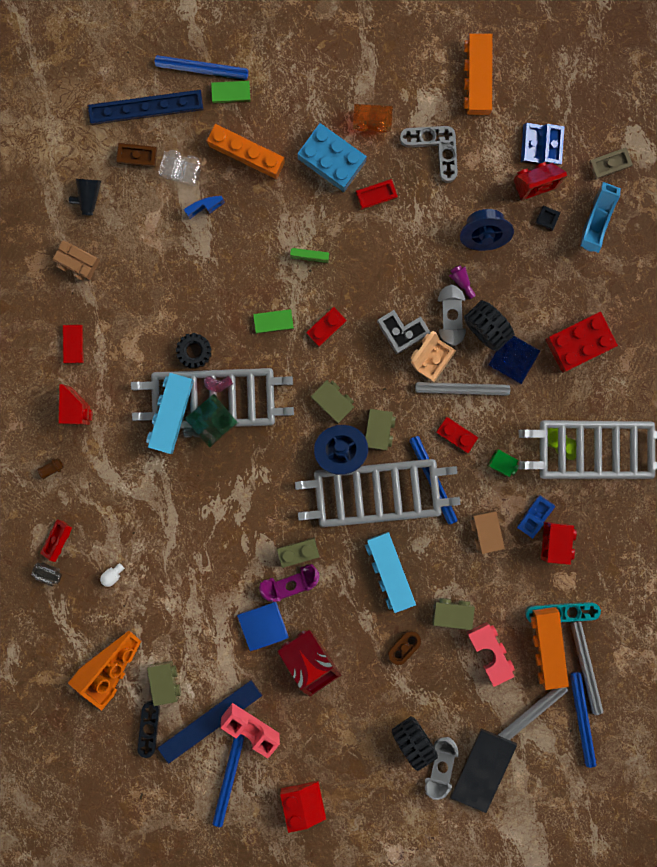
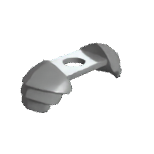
[438,284,466,346]
[425,737,458,800]

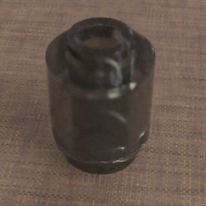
[31,562,62,587]

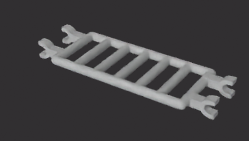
[131,368,294,429]
[519,420,657,479]
[295,459,460,527]

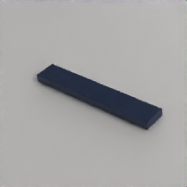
[88,90,204,125]
[157,679,262,764]

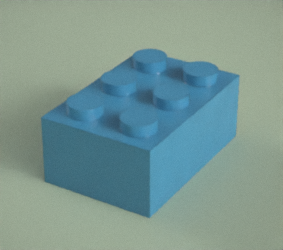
[297,123,367,192]

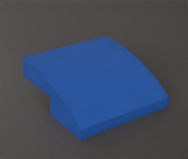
[521,123,565,165]
[237,602,289,651]

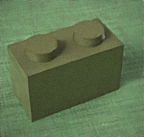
[311,380,354,424]
[365,409,396,450]
[277,538,320,568]
[432,598,475,630]
[147,661,181,706]

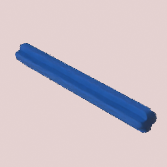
[155,55,249,80]
[409,436,458,525]
[570,672,596,768]
[212,734,245,827]

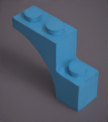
[580,182,621,253]

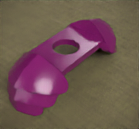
[259,564,320,602]

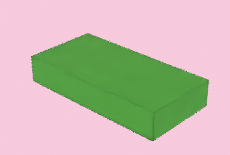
[211,81,251,103]
[290,248,329,263]
[253,309,294,334]

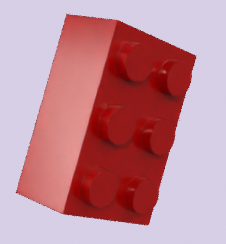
[545,311,618,373]

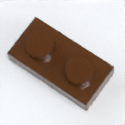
[116,143,157,167]

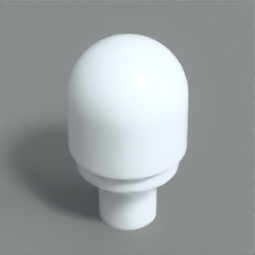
[100,563,125,587]

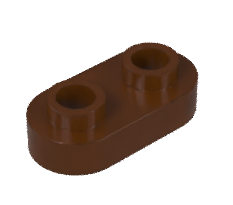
[388,631,421,665]

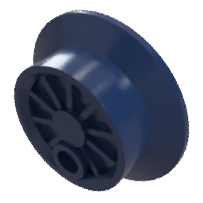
[460,209,514,251]
[314,425,368,475]

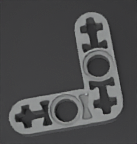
[400,126,458,183]

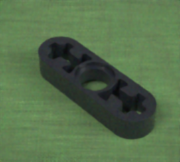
[137,700,160,758]

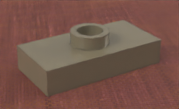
[589,148,633,180]

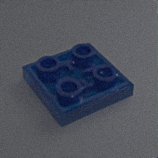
[488,336,540,384]

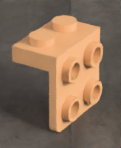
[411,331,456,382]

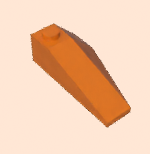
[68,631,141,711]

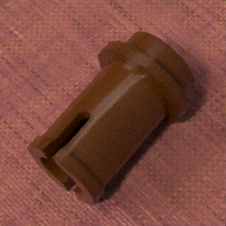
[37,458,64,479]

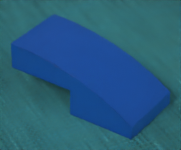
[183,196,225,219]
[517,494,555,539]

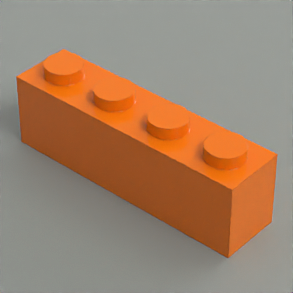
[464,34,493,115]
[207,124,285,180]
[531,607,569,690]

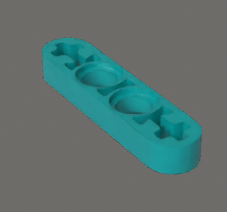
[525,602,601,622]

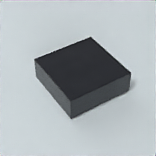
[535,205,561,231]

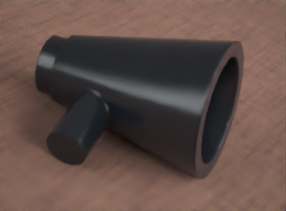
[69,179,101,215]

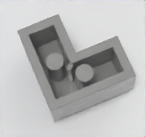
[377,310,431,355]

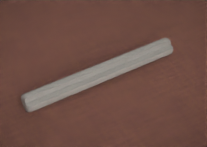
[415,382,510,395]
[570,621,603,715]
[498,687,568,740]

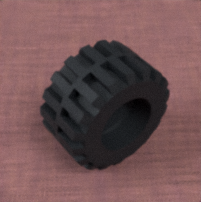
[464,300,515,351]
[392,716,438,771]

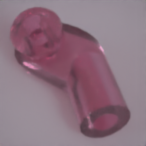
[204,376,234,392]

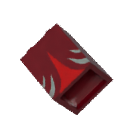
[277,630,342,697]

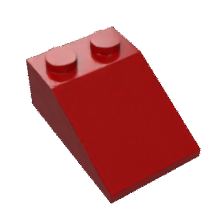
[513,162,567,201]

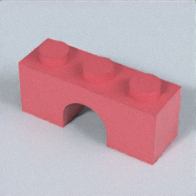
[466,622,515,687]
[220,703,280,759]

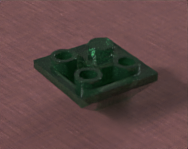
[185,394,239,448]

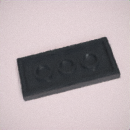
[451,728,517,813]

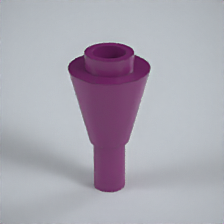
[449,265,476,299]

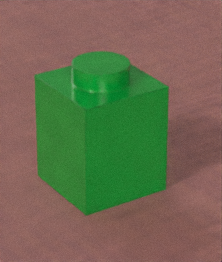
[487,449,519,477]

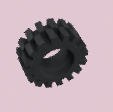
[176,333,212,368]

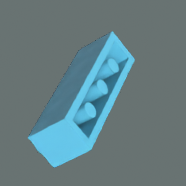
[146,373,194,454]
[365,532,416,613]

